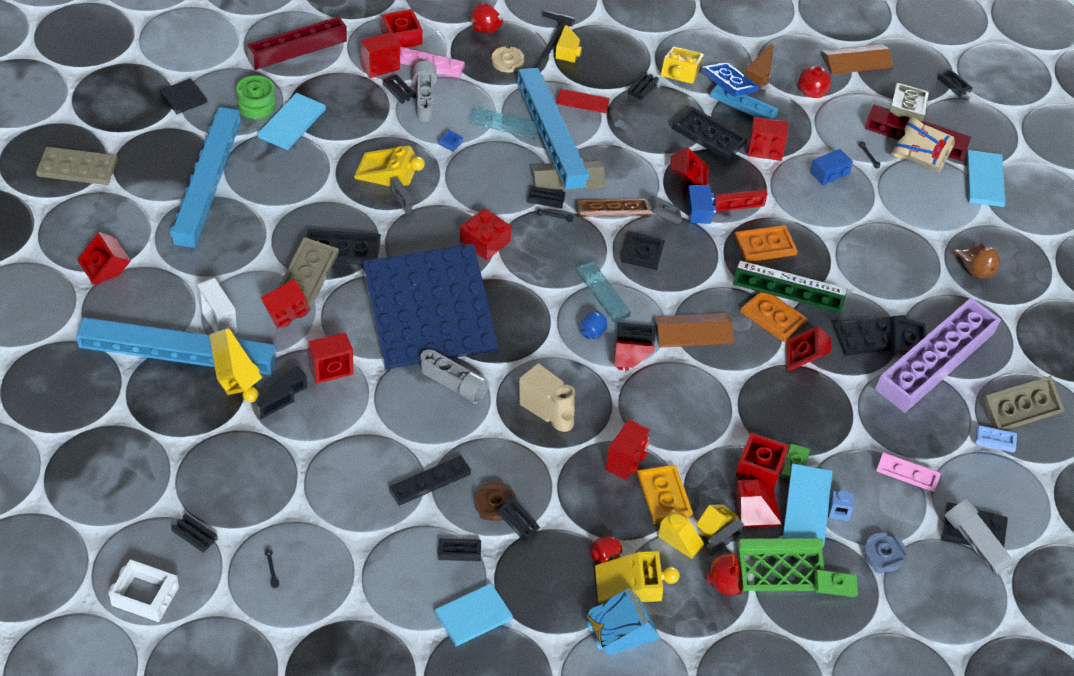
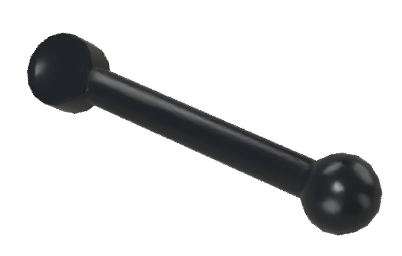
[859,141,881,169]
[537,209,574,222]
[264,549,279,588]

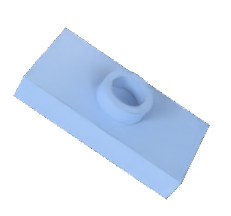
[975,425,1017,452]

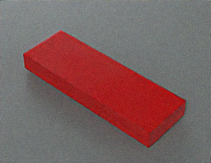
[557,89,610,113]
[713,190,768,212]

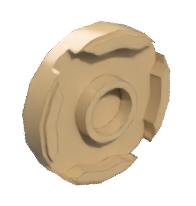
[491,46,525,73]

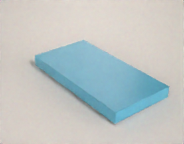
[258,93,326,150]
[967,150,1005,207]
[782,464,833,547]

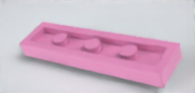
[400,47,465,77]

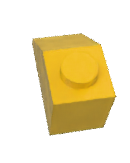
[556,25,582,63]
[696,505,739,538]
[658,510,704,559]

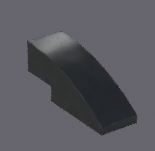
[257,366,307,420]

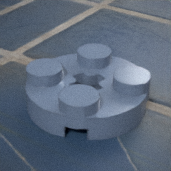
[863,532,906,573]

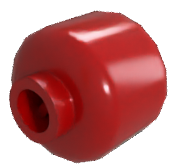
[590,535,623,564]

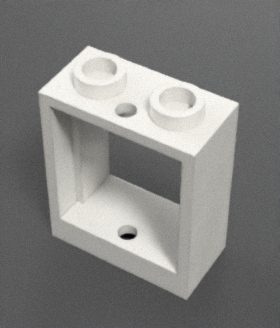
[197,278,237,335]
[108,560,179,622]

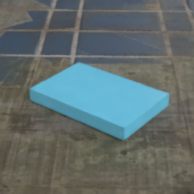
[435,583,513,647]

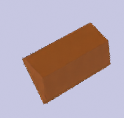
[821,44,893,75]
[576,199,652,217]
[653,313,734,348]

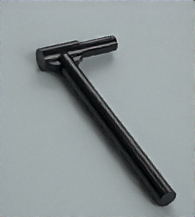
[533,10,575,70]

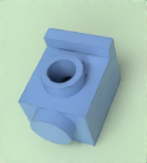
[828,490,854,521]

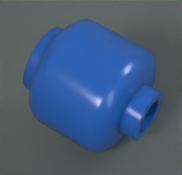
[579,311,608,339]

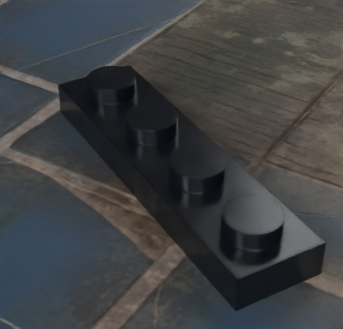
[389,456,471,506]

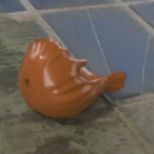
[954,243,1000,279]

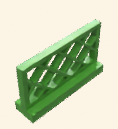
[736,538,825,591]

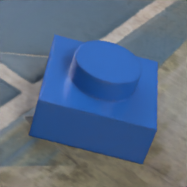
[439,130,463,152]

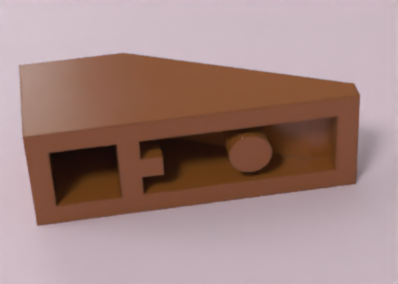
[744,44,774,90]

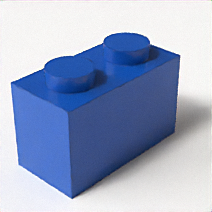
[810,149,853,185]
[687,185,716,224]

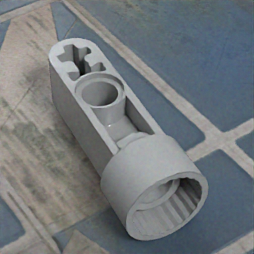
[413,61,437,122]
[420,350,489,404]
[944,498,1013,575]

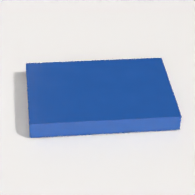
[701,62,759,96]

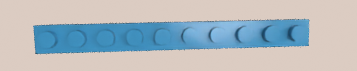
[517,68,589,189]
[170,107,241,248]
[76,318,276,375]

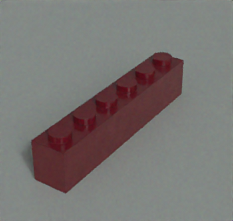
[247,16,347,70]
[865,104,971,161]

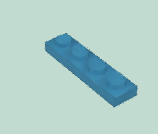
[710,84,778,120]

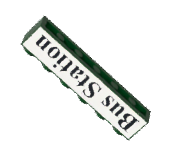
[732,260,848,313]

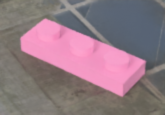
[877,452,941,492]

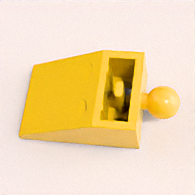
[661,46,705,84]
[354,145,425,187]
[209,328,262,403]
[595,551,680,605]

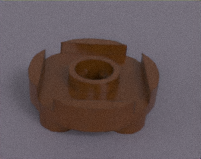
[475,482,516,521]

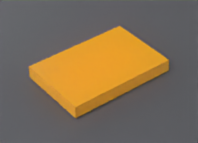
[636,464,693,524]

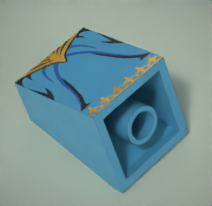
[585,587,660,655]

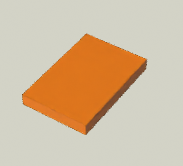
[734,225,797,262]
[740,292,808,342]

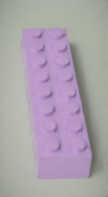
[875,298,1001,413]

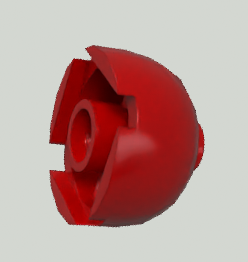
[471,1,504,34]
[797,66,831,98]
[707,553,742,596]

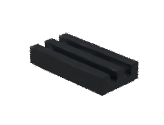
[937,69,973,97]
[627,71,659,100]
[383,74,416,104]
[527,186,566,209]
[617,322,656,344]
[496,497,540,542]
[171,513,218,553]
[439,538,481,561]

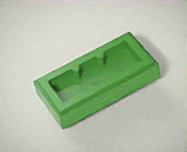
[781,444,810,480]
[814,570,858,597]

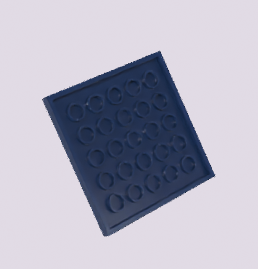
[362,244,498,369]

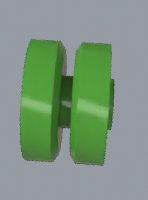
[236,75,276,119]

